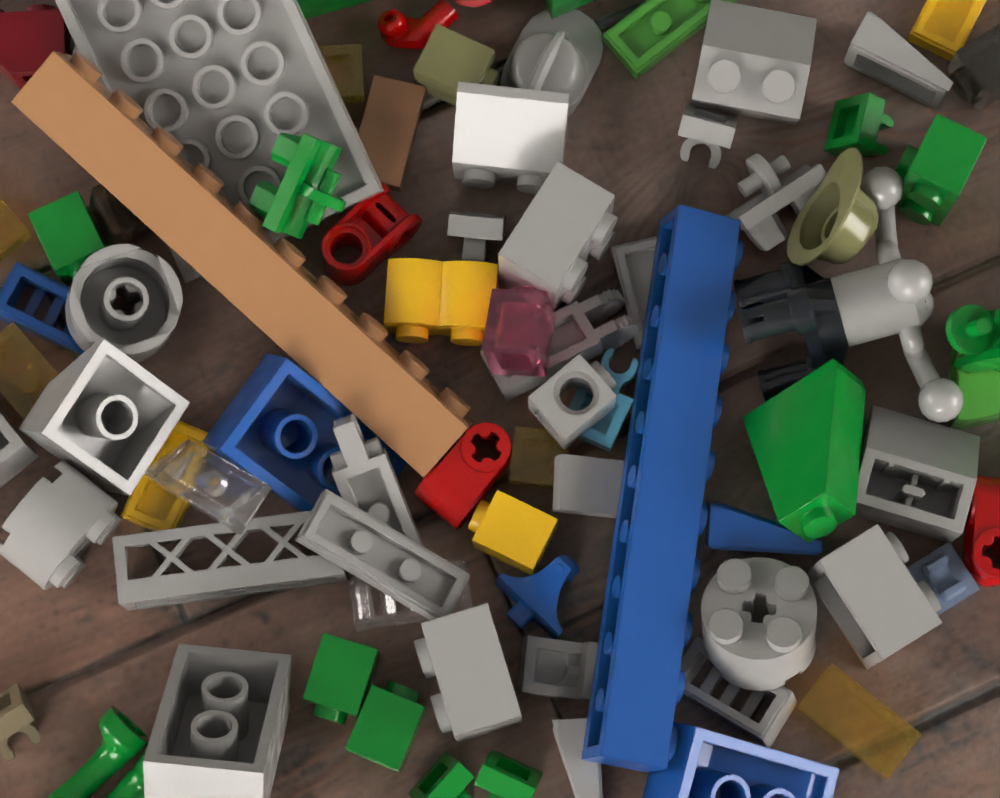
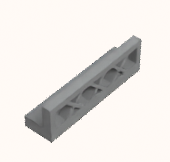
[112,510,349,611]

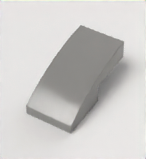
[516,635,598,702]

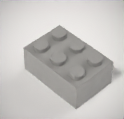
[143,644,292,798]

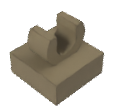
[0,682,40,761]

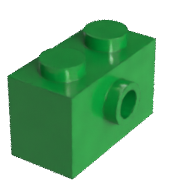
[895,114,988,226]

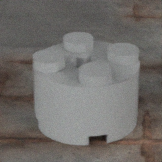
[65,244,183,363]
[0,460,122,590]
[701,557,817,691]

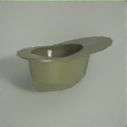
[787,148,879,266]

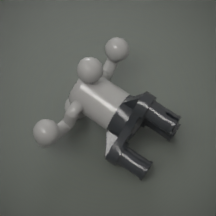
[733,167,964,422]

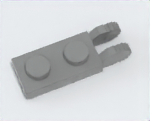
[480,289,641,402]

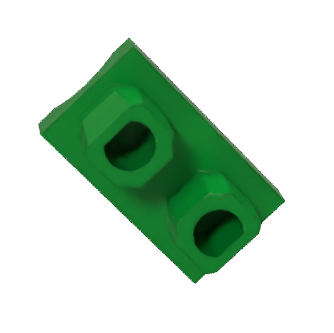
[249,132,347,239]
[945,304,1000,374]

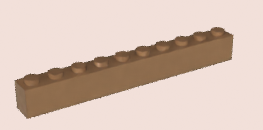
[11,51,475,477]

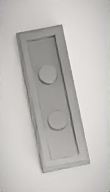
[295,489,471,620]

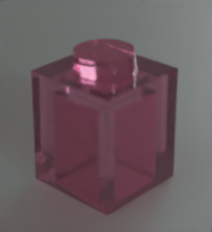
[482,286,555,377]

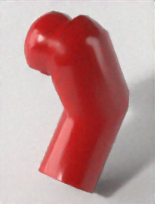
[377,0,459,49]

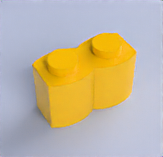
[384,258,499,346]

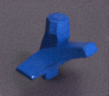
[495,554,580,639]

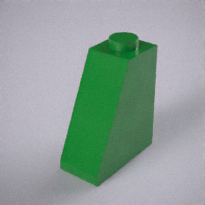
[742,358,866,543]

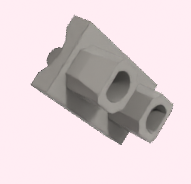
[725,153,827,251]

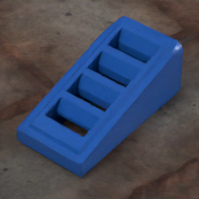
[0,261,84,355]
[704,500,823,555]

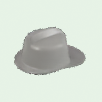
[500,9,604,116]

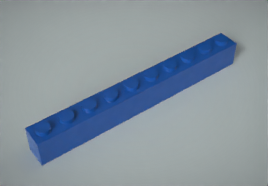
[581,204,743,772]

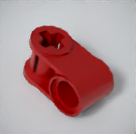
[321,182,423,286]
[414,422,512,530]
[962,475,1000,587]

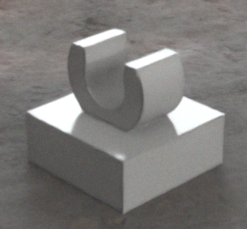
[677,104,739,169]
[447,210,506,262]

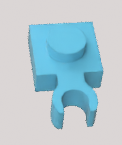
[568,348,638,453]

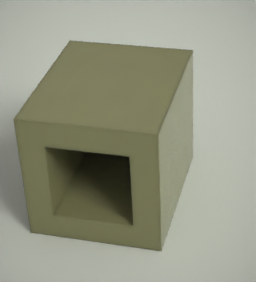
[413,24,501,106]

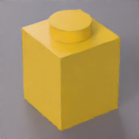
[468,490,558,576]

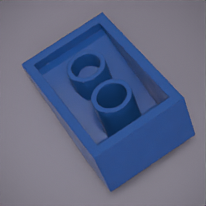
[202,353,407,512]
[642,721,840,798]

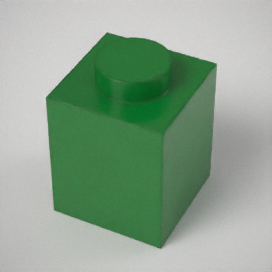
[28,190,107,284]
[302,633,381,725]
[345,681,427,773]

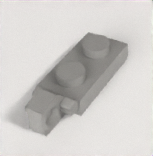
[330,414,424,547]

